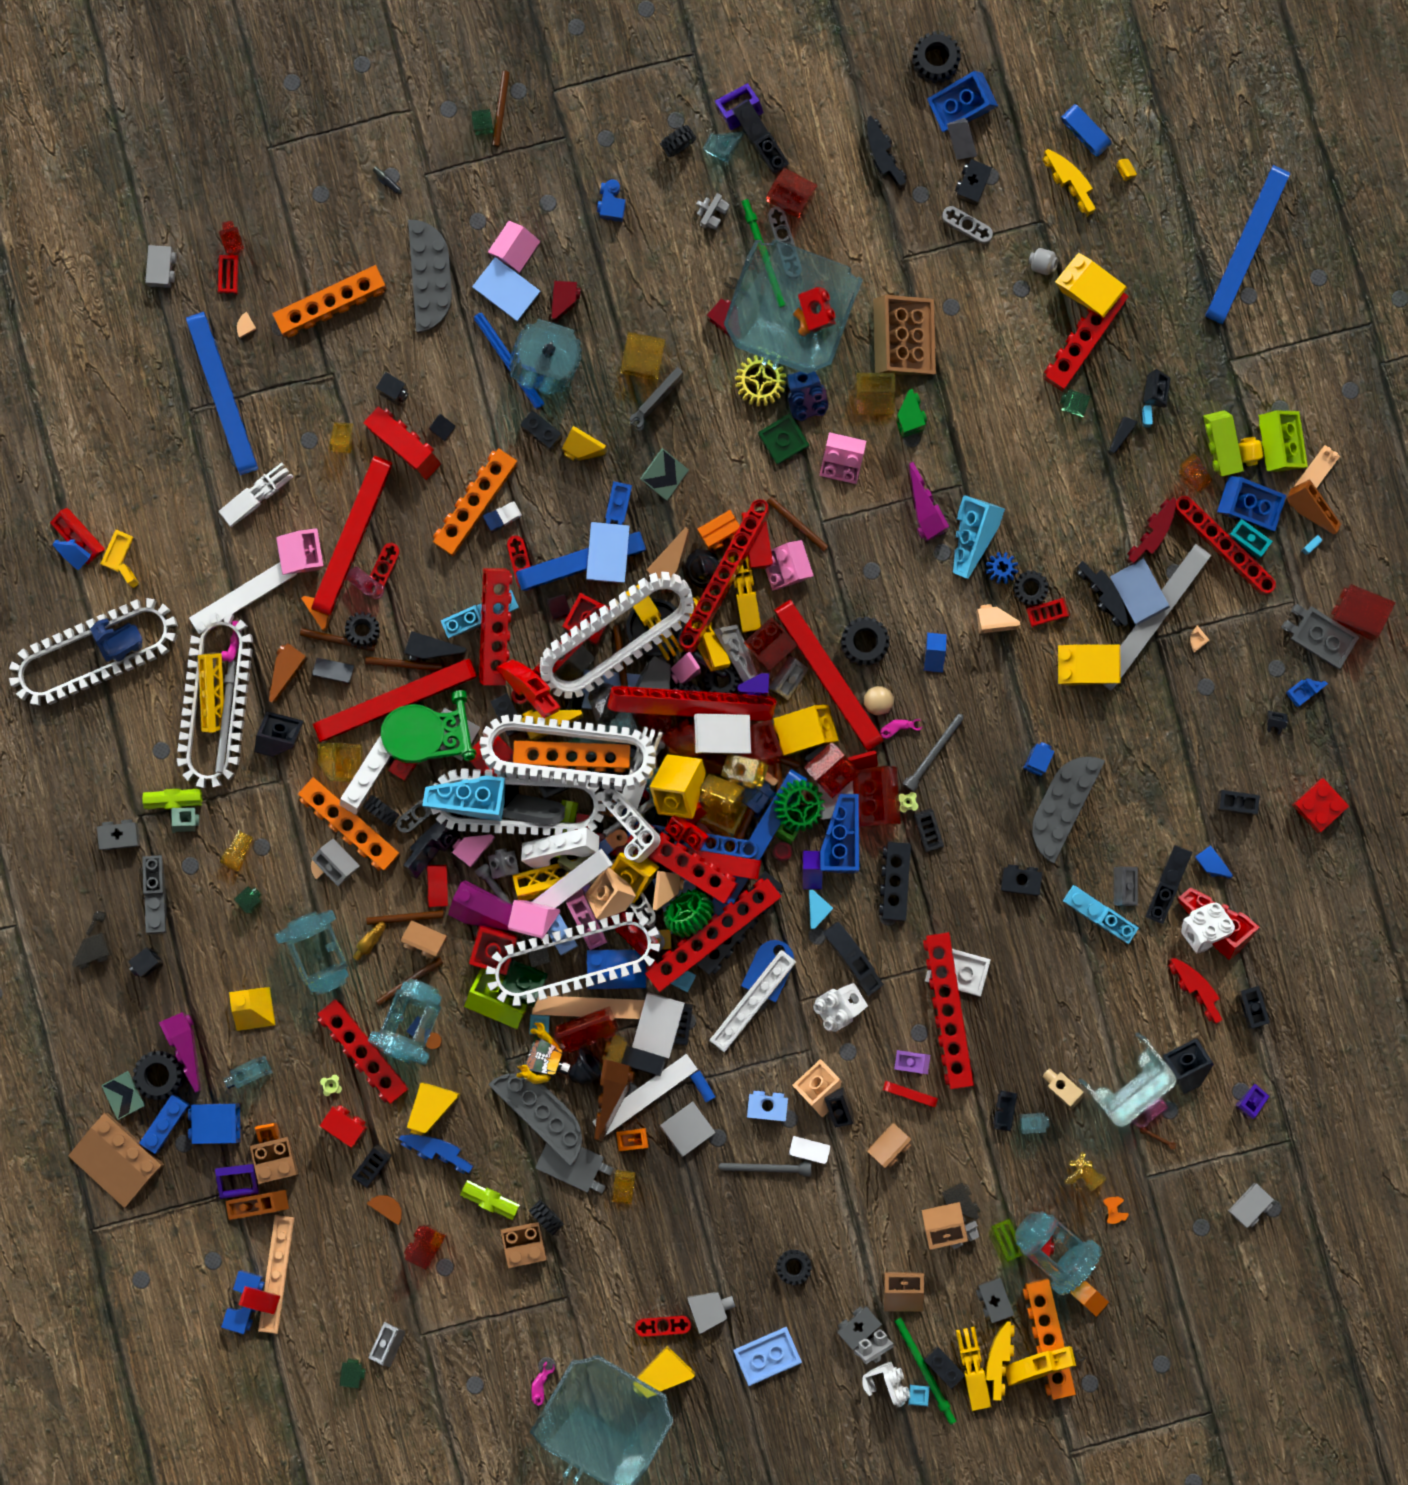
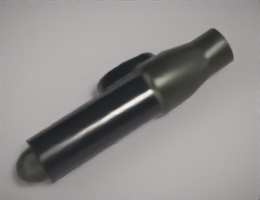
[372,166,402,195]

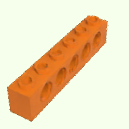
[272,265,387,338]
[433,448,518,557]
[513,741,631,773]
[298,777,400,871]
[1023,1279,1076,1400]

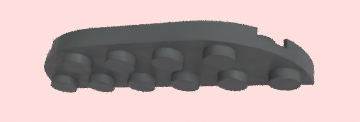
[408,220,452,333]
[1032,757,1105,864]
[488,1073,582,1166]

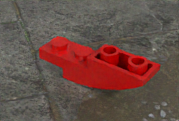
[496,659,560,718]
[1168,958,1223,1024]

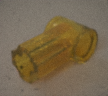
[220,830,253,872]

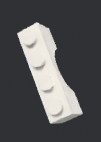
[339,736,392,815]
[521,827,599,869]

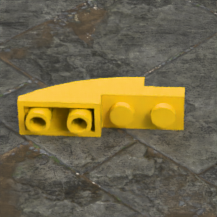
[1042,149,1096,216]
[985,1320,1014,1400]
[1006,1346,1076,1386]

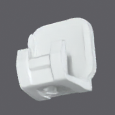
[1181,903,1235,954]
[813,983,868,1032]
[863,1362,910,1407]

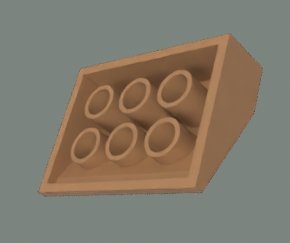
[873,295,936,375]
[647,527,689,595]
[68,1113,164,1208]

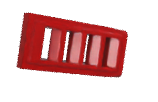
[1026,598,1070,627]

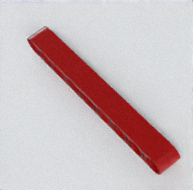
[311,456,393,616]
[679,499,769,653]
[774,600,884,751]
[312,659,477,742]
[608,686,777,721]
[595,833,761,880]

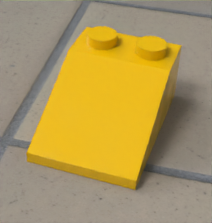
[1055,253,1127,317]
[1058,645,1121,686]
[522,709,584,741]

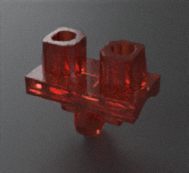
[219,221,245,255]

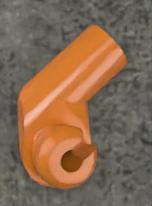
[792,307,811,336]

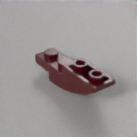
[1126,497,1176,565]

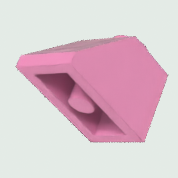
[452,835,495,867]

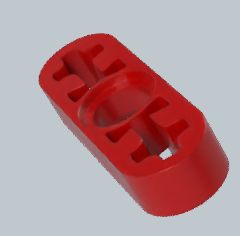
[507,536,530,589]
[366,543,400,596]
[882,1081,938,1108]
[635,1315,691,1337]

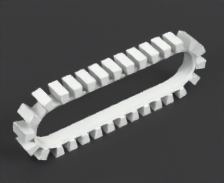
[9,598,178,706]
[177,613,253,788]
[486,912,660,1006]

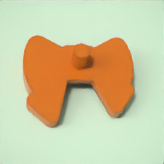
[1103,1196,1129,1224]

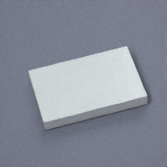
[694,714,751,754]
[925,948,991,997]
[632,992,685,1058]

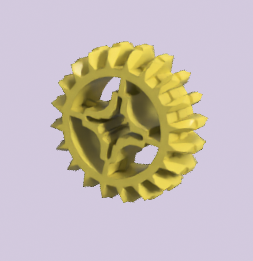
[735,355,786,406]

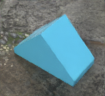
[809,890,833,929]

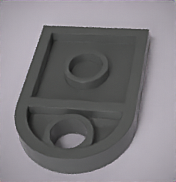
[503,794,565,825]

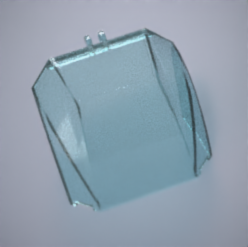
[724,240,863,374]
[530,1355,674,1485]

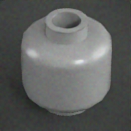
[1029,248,1058,275]

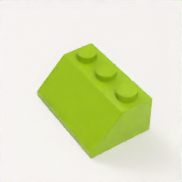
[1258,410,1308,472]
[464,968,528,1029]

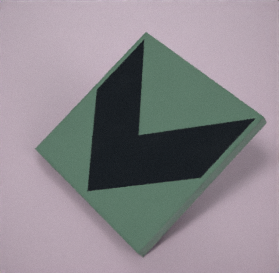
[640,448,689,500]
[101,1071,145,1120]

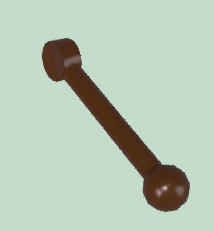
[1139,1126,1176,1149]

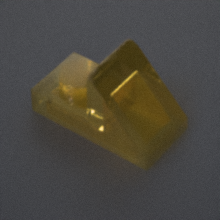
[330,422,353,453]
[612,1170,635,1204]

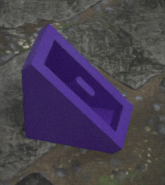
[803,851,823,889]
[1235,1084,1269,1119]

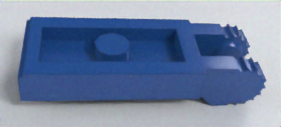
[605,481,632,525]

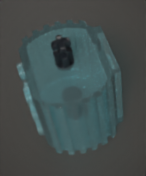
[509,319,582,395]

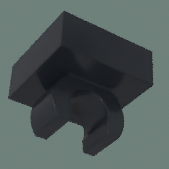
[1266,710,1288,734]

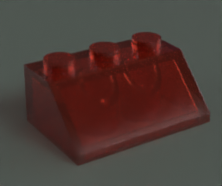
[852,766,901,827]
[554,1006,618,1052]

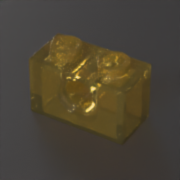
[721,754,769,789]

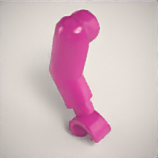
[221,621,241,662]
[880,719,922,739]
[532,1362,555,1406]

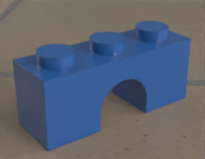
[1023,742,1055,777]
[139,1094,191,1154]
[221,1270,265,1334]

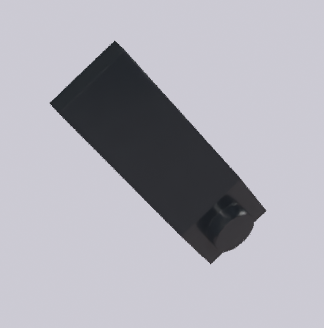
[404,631,467,662]

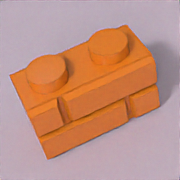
[697,510,740,551]

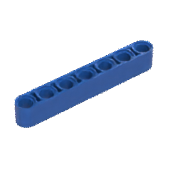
[516,532,646,591]
[627,822,759,859]

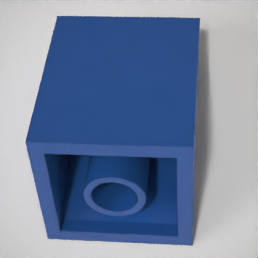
[188,1103,241,1144]

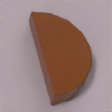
[367,1195,402,1225]

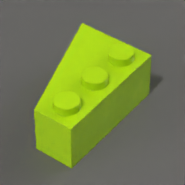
[1203,410,1244,476]

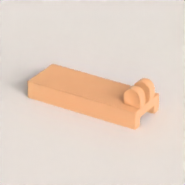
[1294,445,1340,488]

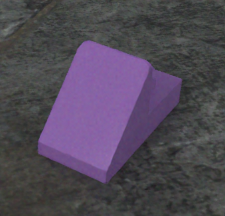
[894,1050,930,1074]

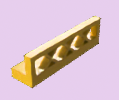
[198,653,224,733]
[512,859,590,901]

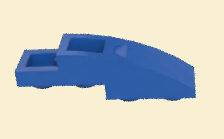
[399,1135,474,1174]

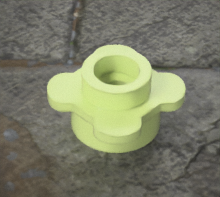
[898,792,918,812]
[320,1075,342,1096]

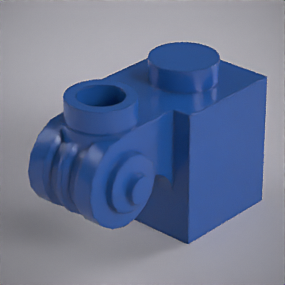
[597,179,626,222]

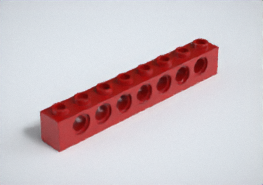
[645,878,782,992]
[923,932,974,1089]

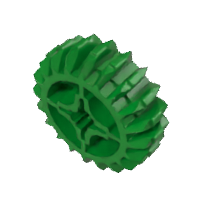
[773,779,825,832]
[663,889,714,937]

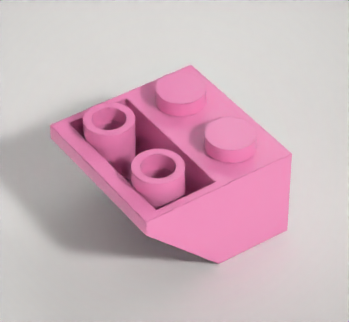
[819,432,866,484]
[276,529,323,575]
[765,540,813,591]

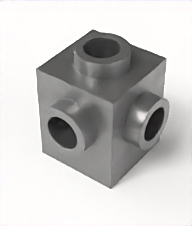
[488,849,519,879]

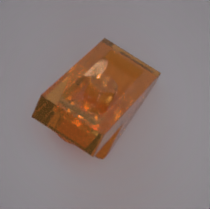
[1179,453,1212,493]

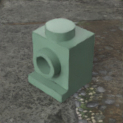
[171,808,199,833]

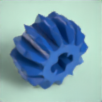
[986,552,1018,584]

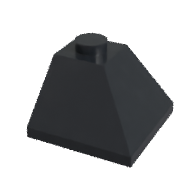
[254,711,303,757]
[1163,1038,1214,1094]

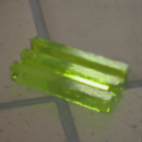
[992,1218,1025,1262]

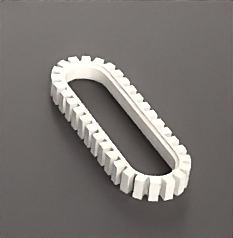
[540,572,694,698]
[480,715,656,791]
[431,769,606,835]

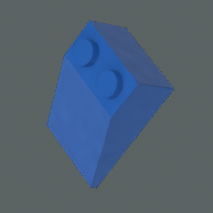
[927,71,998,132]
[1217,476,1286,531]
[587,950,646,989]

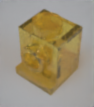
[602,1034,627,1063]

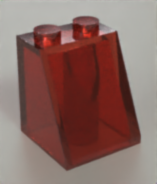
[1331,584,1396,641]

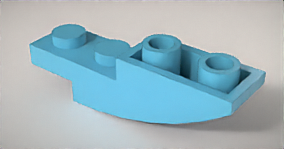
[441,590,519,638]
[1063,885,1139,944]

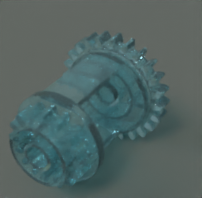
[274,910,349,995]
[368,979,442,1065]
[1015,1211,1102,1296]

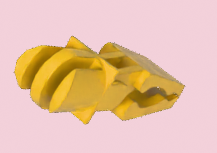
[730,555,761,633]
[626,584,683,661]
[686,596,731,671]
[956,1326,991,1411]

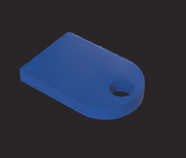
[741,940,794,1002]

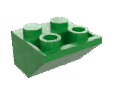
[896,389,927,438]

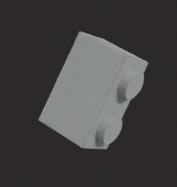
[145,245,177,288]
[312,838,360,886]
[1228,1183,1274,1228]

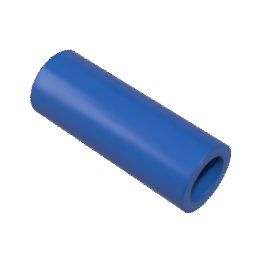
[690,1070,716,1102]

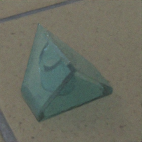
[703,131,744,163]

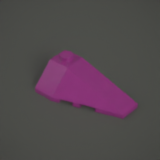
[909,462,949,542]
[448,880,516,932]
[159,1012,201,1092]

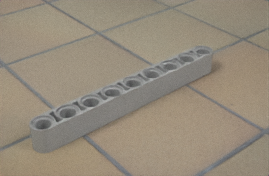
[1102,544,1211,691]

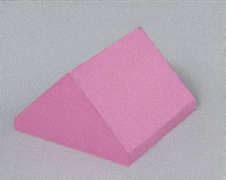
[488,221,540,273]
[508,900,560,939]

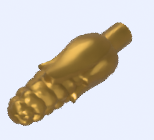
[352,922,386,961]

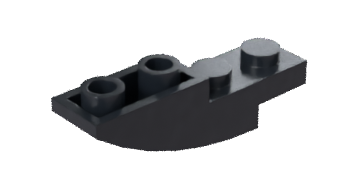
[731,99,789,174]
[867,115,907,190]
[1076,561,1128,628]
[403,813,467,879]
[1145,844,1193,924]
[822,921,884,996]

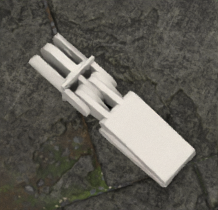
[219,463,293,527]
[622,727,662,810]

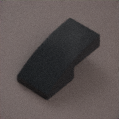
[621,1046,666,1076]

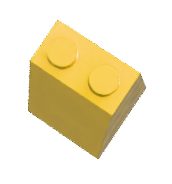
[773,704,839,755]
[649,754,706,819]
[407,1082,460,1136]
[634,1346,695,1396]

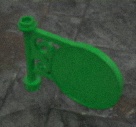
[381,690,477,763]

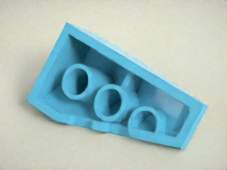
[953,495,1005,579]
[422,776,505,821]

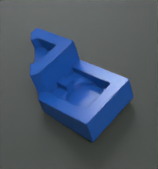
[52,540,91,570]
[1285,679,1328,707]
[1195,845,1233,879]

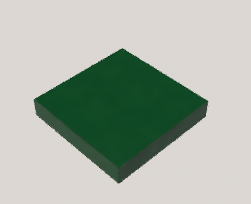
[757,413,810,466]
[498,960,548,1007]

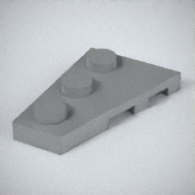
[714,625,758,682]

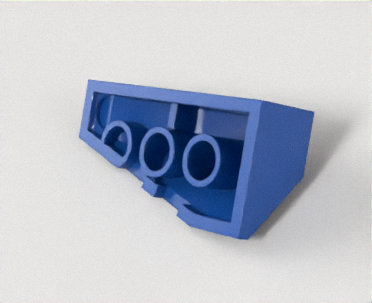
[820,794,859,873]

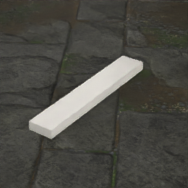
[189,562,297,635]
[532,849,613,908]
[709,950,796,1052]
[592,1054,698,1136]

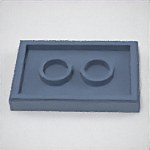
[1110,558,1170,626]

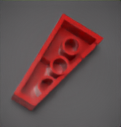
[363,406,441,480]

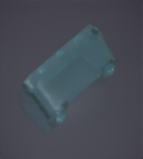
[1078,1032,1176,1127]

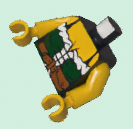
[516,1023,570,1085]

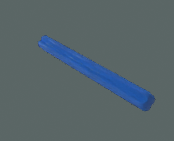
[474,313,544,409]

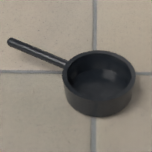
[626,598,727,678]

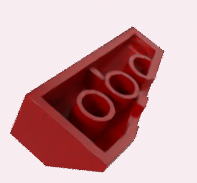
[1177,887,1260,960]

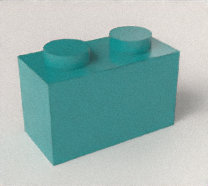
[1229,519,1273,559]

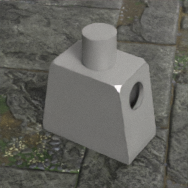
[687,1292,736,1334]

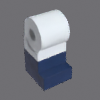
[483,502,522,533]

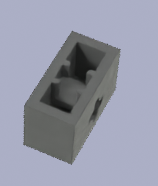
[97,819,140,851]
[976,1277,1014,1323]
[837,1306,882,1350]

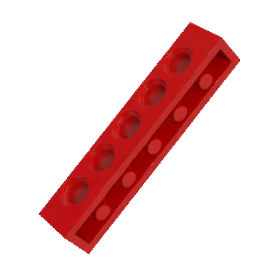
[1044,293,1129,392]
[479,568,512,685]
[627,822,739,904]
[317,999,409,1104]

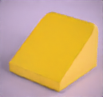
[1116,159,1137,181]

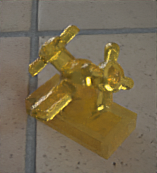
[1064,1152,1107,1193]

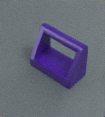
[714,83,764,130]
[737,673,769,696]
[215,1164,259,1199]

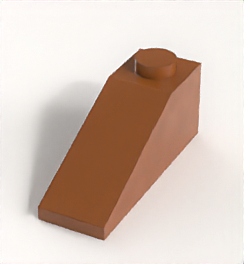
[1287,479,1341,534]
[269,643,308,704]
[225,1190,289,1220]

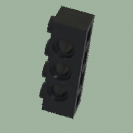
[879,842,911,921]

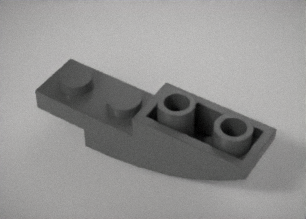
[142,855,167,935]

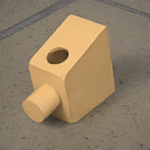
[1042,1068,1085,1110]

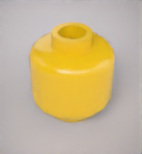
[1238,437,1263,466]

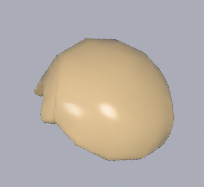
[864,686,894,715]

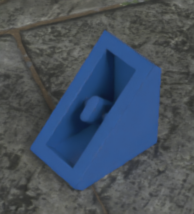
[924,632,947,673]

